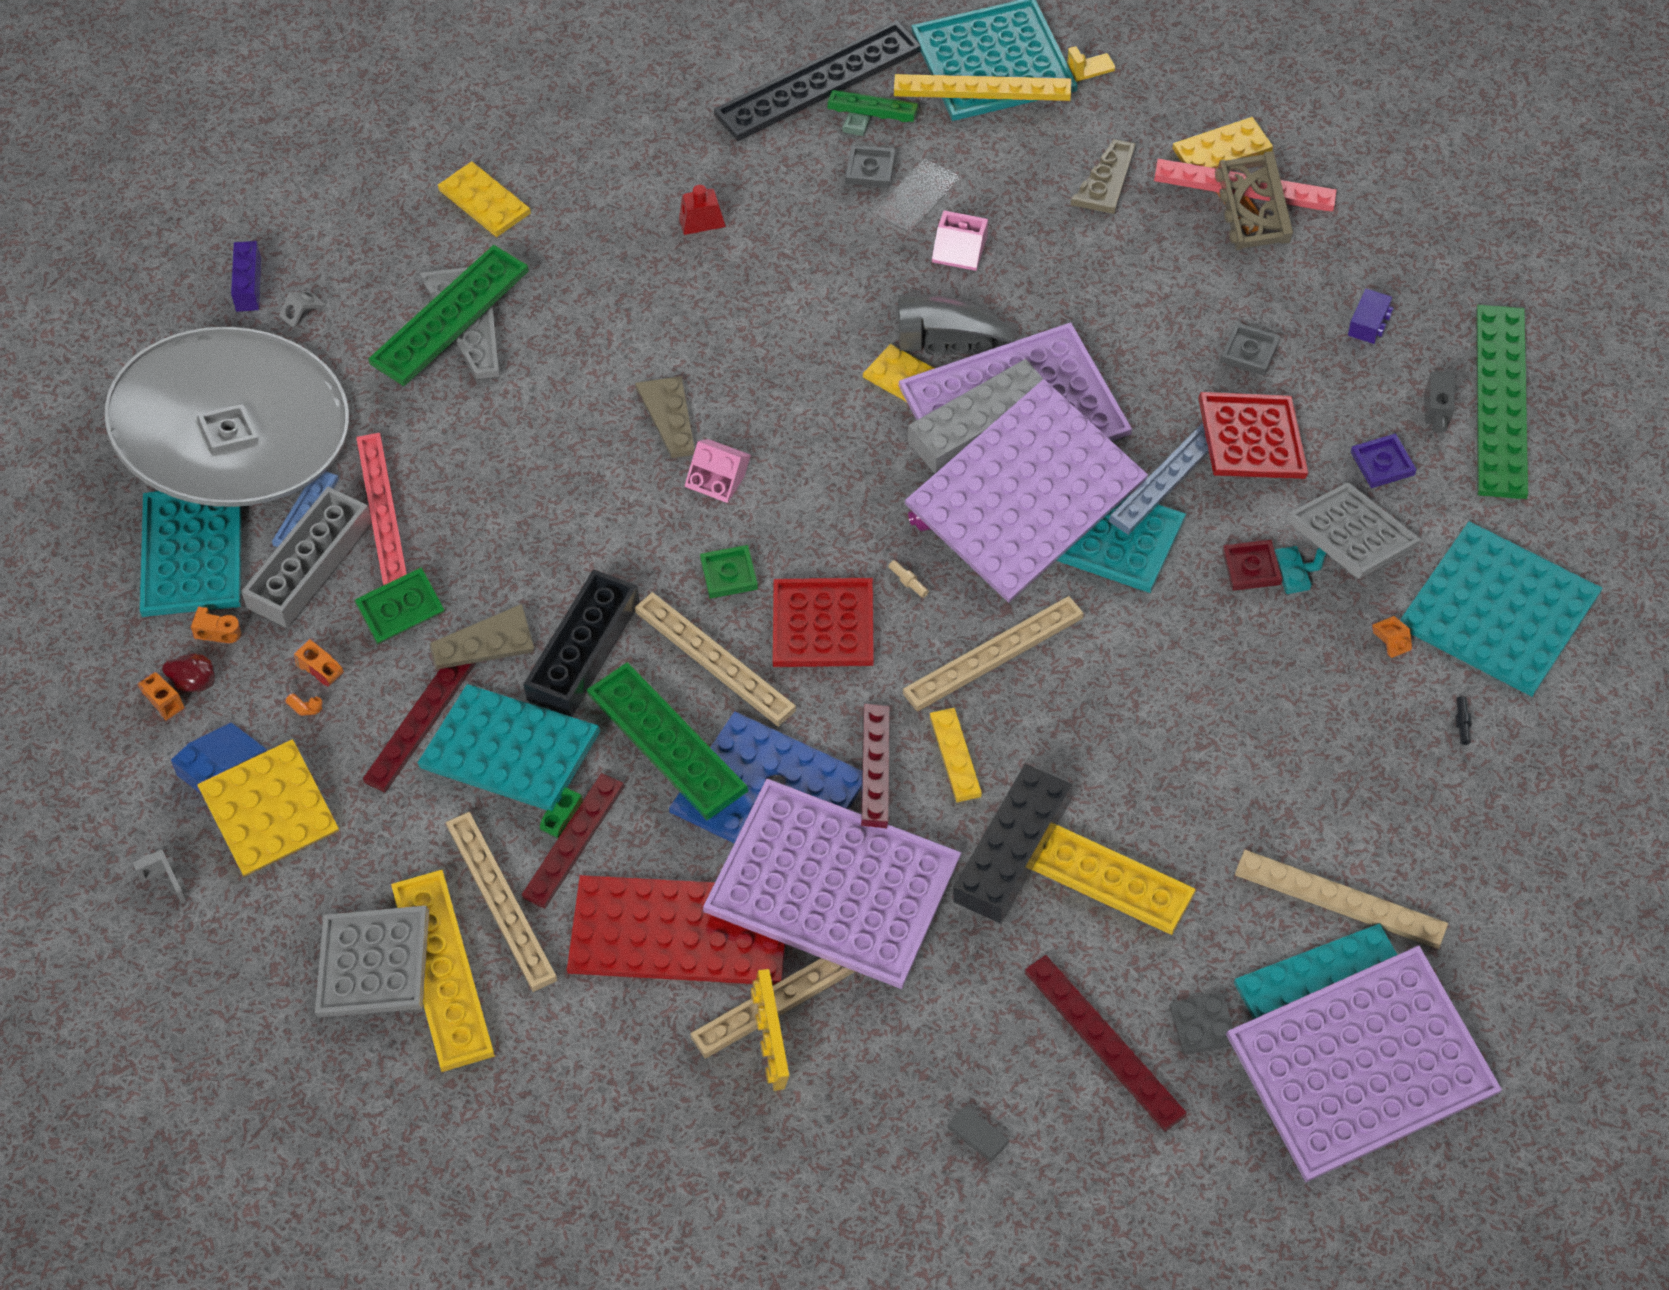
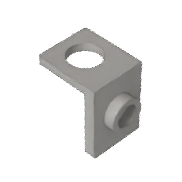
[279,291,325,328]

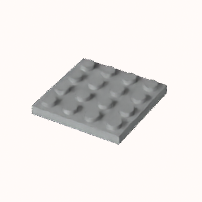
[1286,482,1421,579]
[315,906,429,1018]

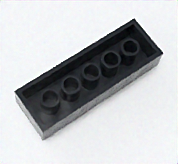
[523,569,640,717]
[953,764,1072,924]

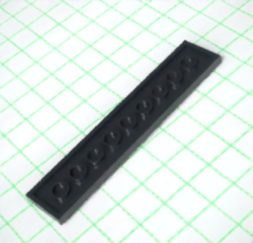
[714,20,921,141]

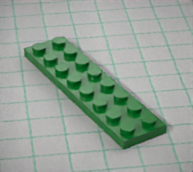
[368,244,529,386]
[587,662,749,821]

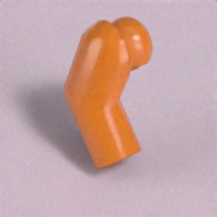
[285,693,323,716]

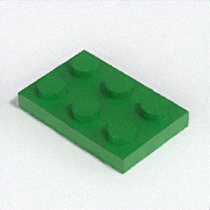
[354,567,445,645]

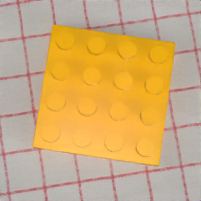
[197,739,339,877]

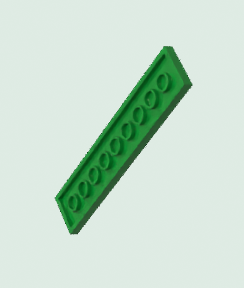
[1476,304,1528,499]

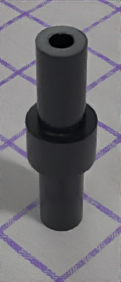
[1455,696,1472,745]

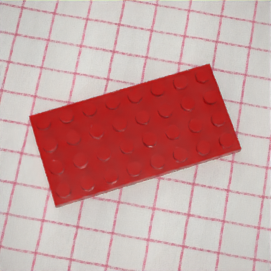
[567,875,785,985]

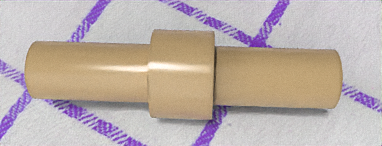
[888,560,929,598]

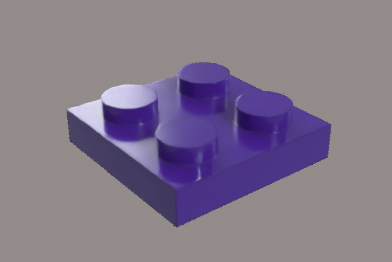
[1350,433,1417,488]

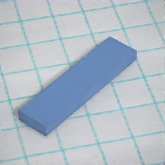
[272,471,339,547]

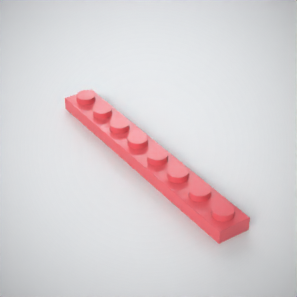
[1154,159,1336,212]
[356,433,407,585]

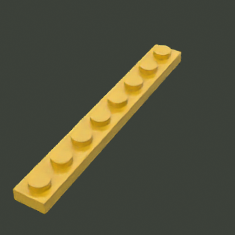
[894,74,1071,101]

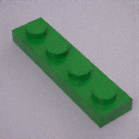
[827,90,918,122]

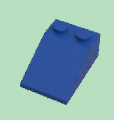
[171,723,267,795]

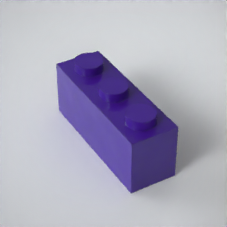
[231,241,261,312]

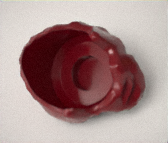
[162,653,215,693]

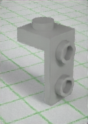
[133,850,187,904]

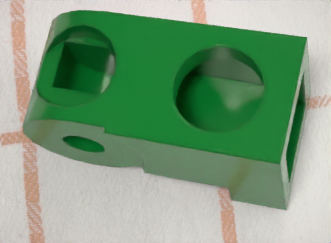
[540,787,583,839]

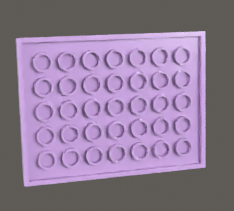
[899,322,1132,441]
[905,379,1148,603]
[703,779,961,989]
[1226,946,1502,1183]

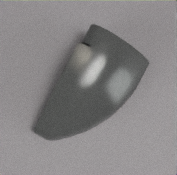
[898,294,1016,355]

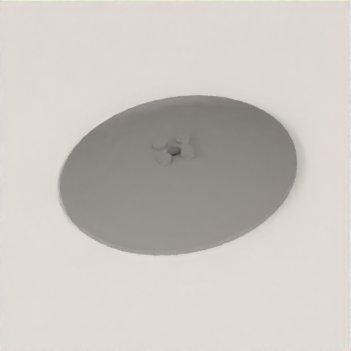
[105,327,349,507]

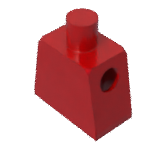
[679,185,726,235]

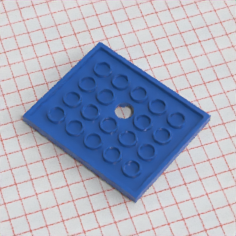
[669,711,862,844]

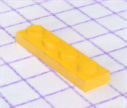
[930,708,982,803]

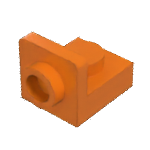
[1372,616,1412,658]

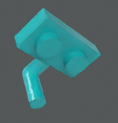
[1274,546,1326,594]

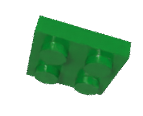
[700,545,758,599]

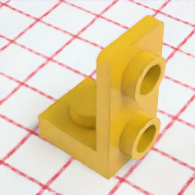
[1067,46,1115,82]

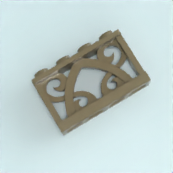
[1215,151,1293,251]

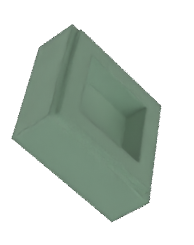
[842,112,870,136]

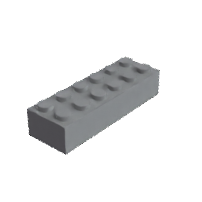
[908,359,1043,473]
[241,487,372,628]

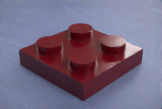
[1222,539,1282,591]

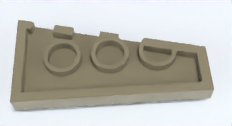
[1071,139,1136,214]
[635,376,695,458]
[430,604,534,669]

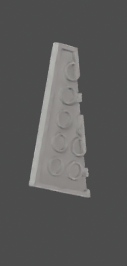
[420,267,500,379]

